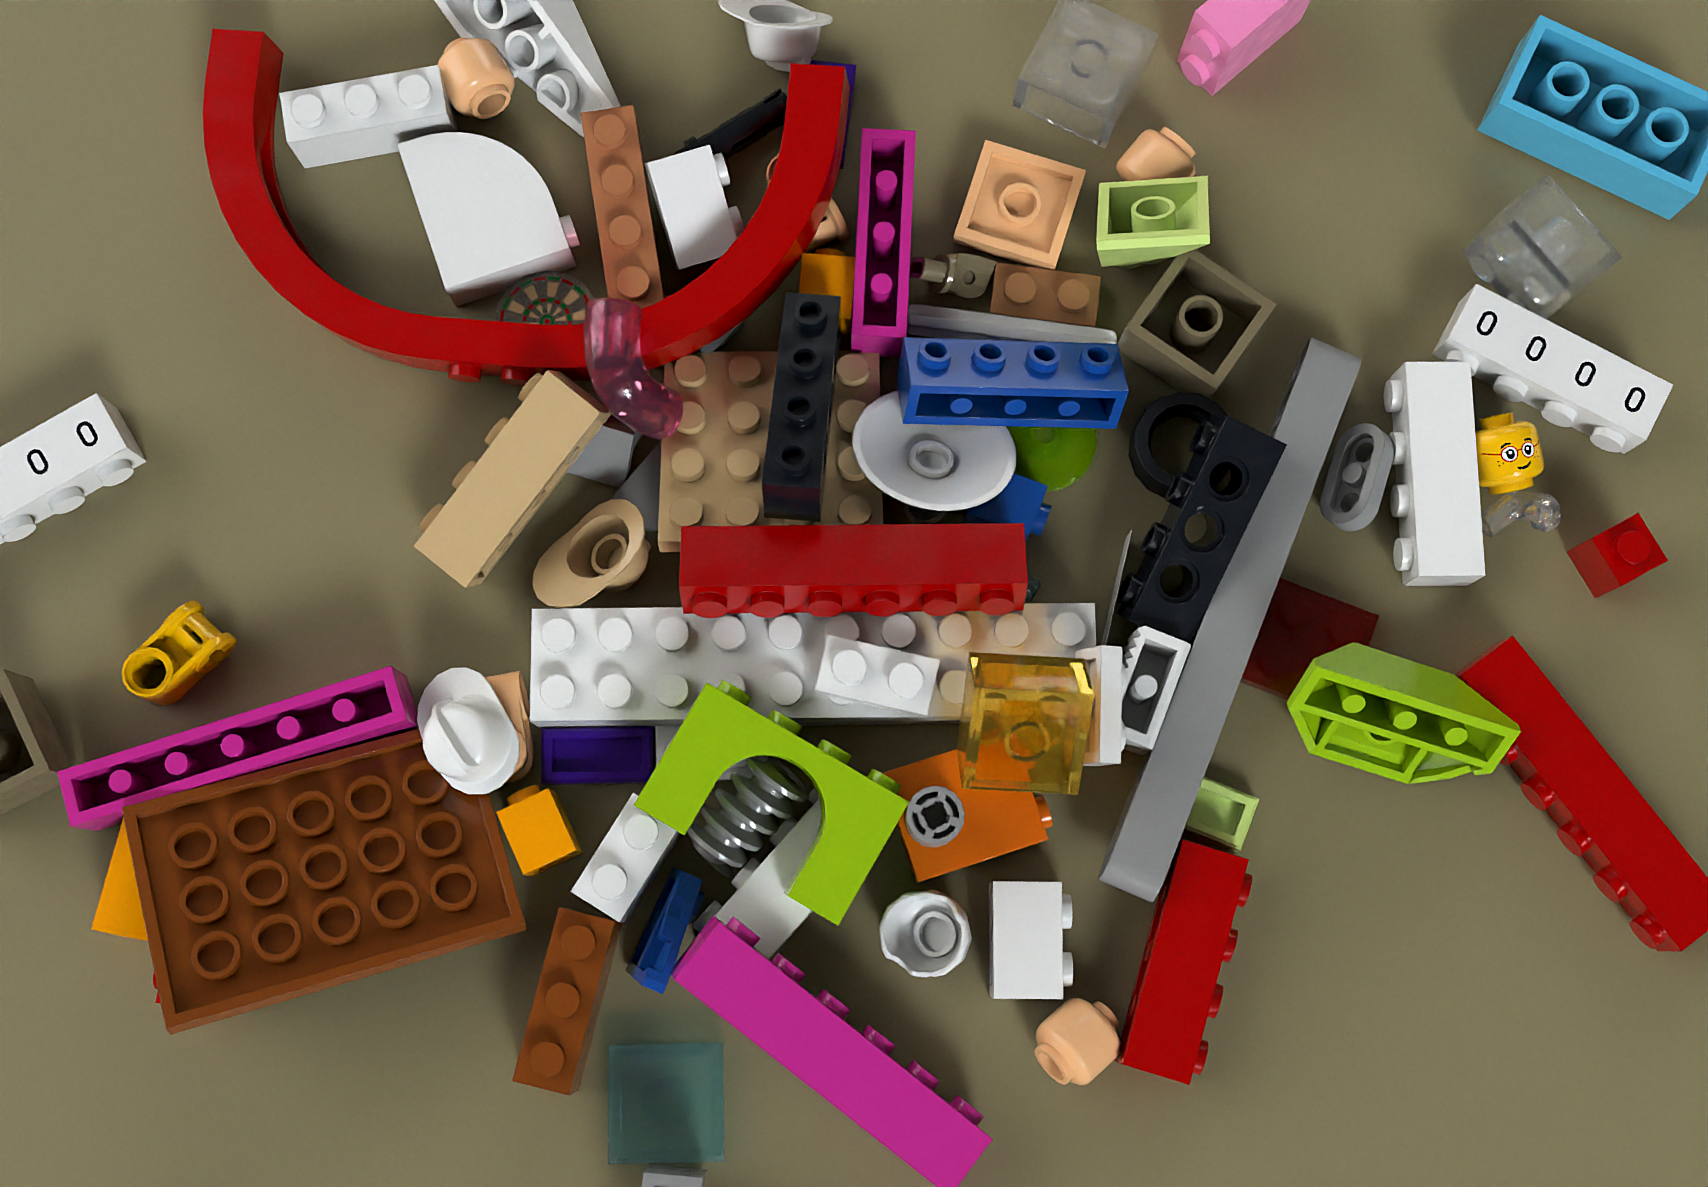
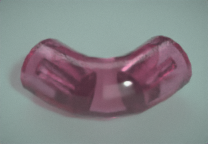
[584,298,684,440]

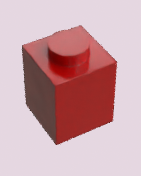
[1567,513,1668,598]

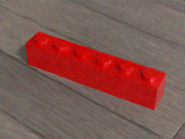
[679,523,1028,618]
[1454,636,1708,952]

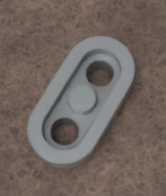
[1320,423,1395,532]

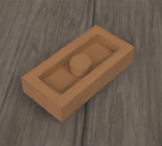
[989,263,1102,327]

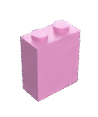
[1176,0,1311,96]

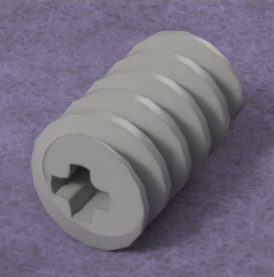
[687,756,810,878]

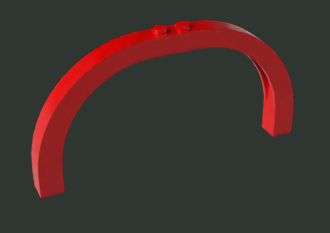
[202,29,850,387]

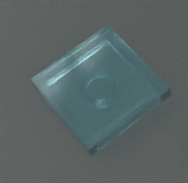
[608,1042,725,1164]

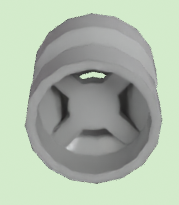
[904,786,965,848]

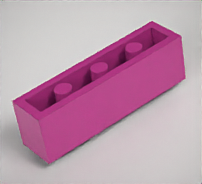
[851,128,916,357]

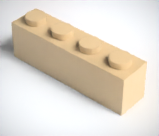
[414,370,612,588]

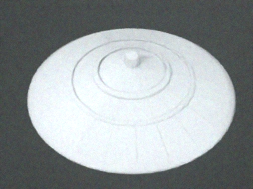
[852,390,1016,511]

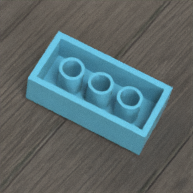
[1477,15,1708,220]

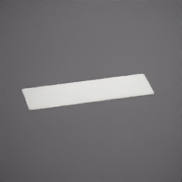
[1101,530,1132,645]

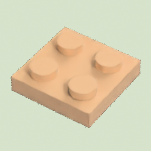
[953,140,1086,270]

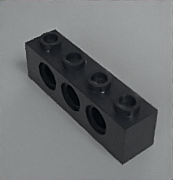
[762,292,841,522]
[1117,414,1287,644]

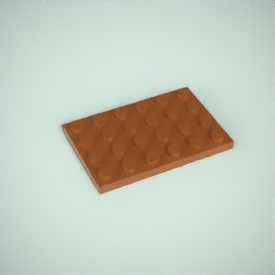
[122,729,526,1035]

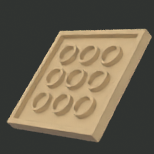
[658,350,883,552]

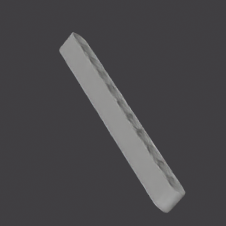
[1098,337,1362,903]

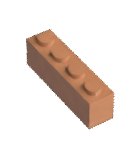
[580,105,666,318]

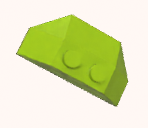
[1287,642,1521,784]

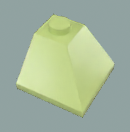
[1096,176,1210,269]

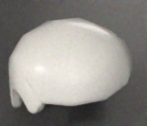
[879,890,972,978]

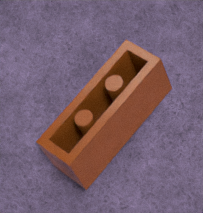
[512,907,622,1095]

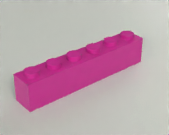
[57,666,419,831]
[671,915,993,1187]

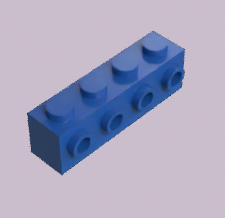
[896,337,1129,429]

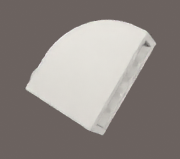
[397,132,580,307]

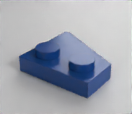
[625,867,704,994]

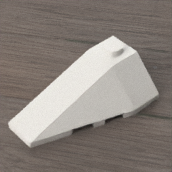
[434,0,620,138]

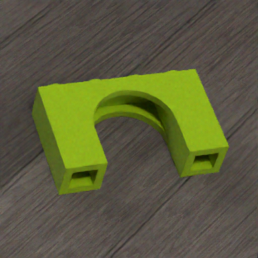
[634,680,909,926]

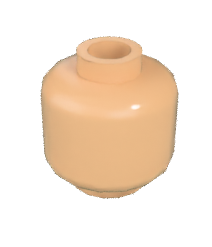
[437,37,515,119]
[1116,127,1196,181]
[1034,998,1121,1085]

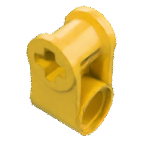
[121,600,237,706]

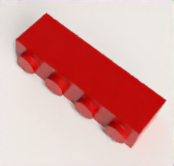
[1114,839,1252,1085]

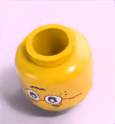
[1475,412,1544,495]

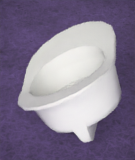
[718,0,833,72]
[417,667,519,794]

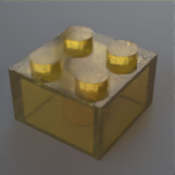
[956,652,1094,795]

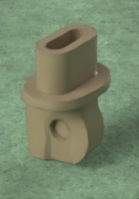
[909,253,996,299]

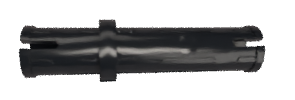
[646,88,787,174]

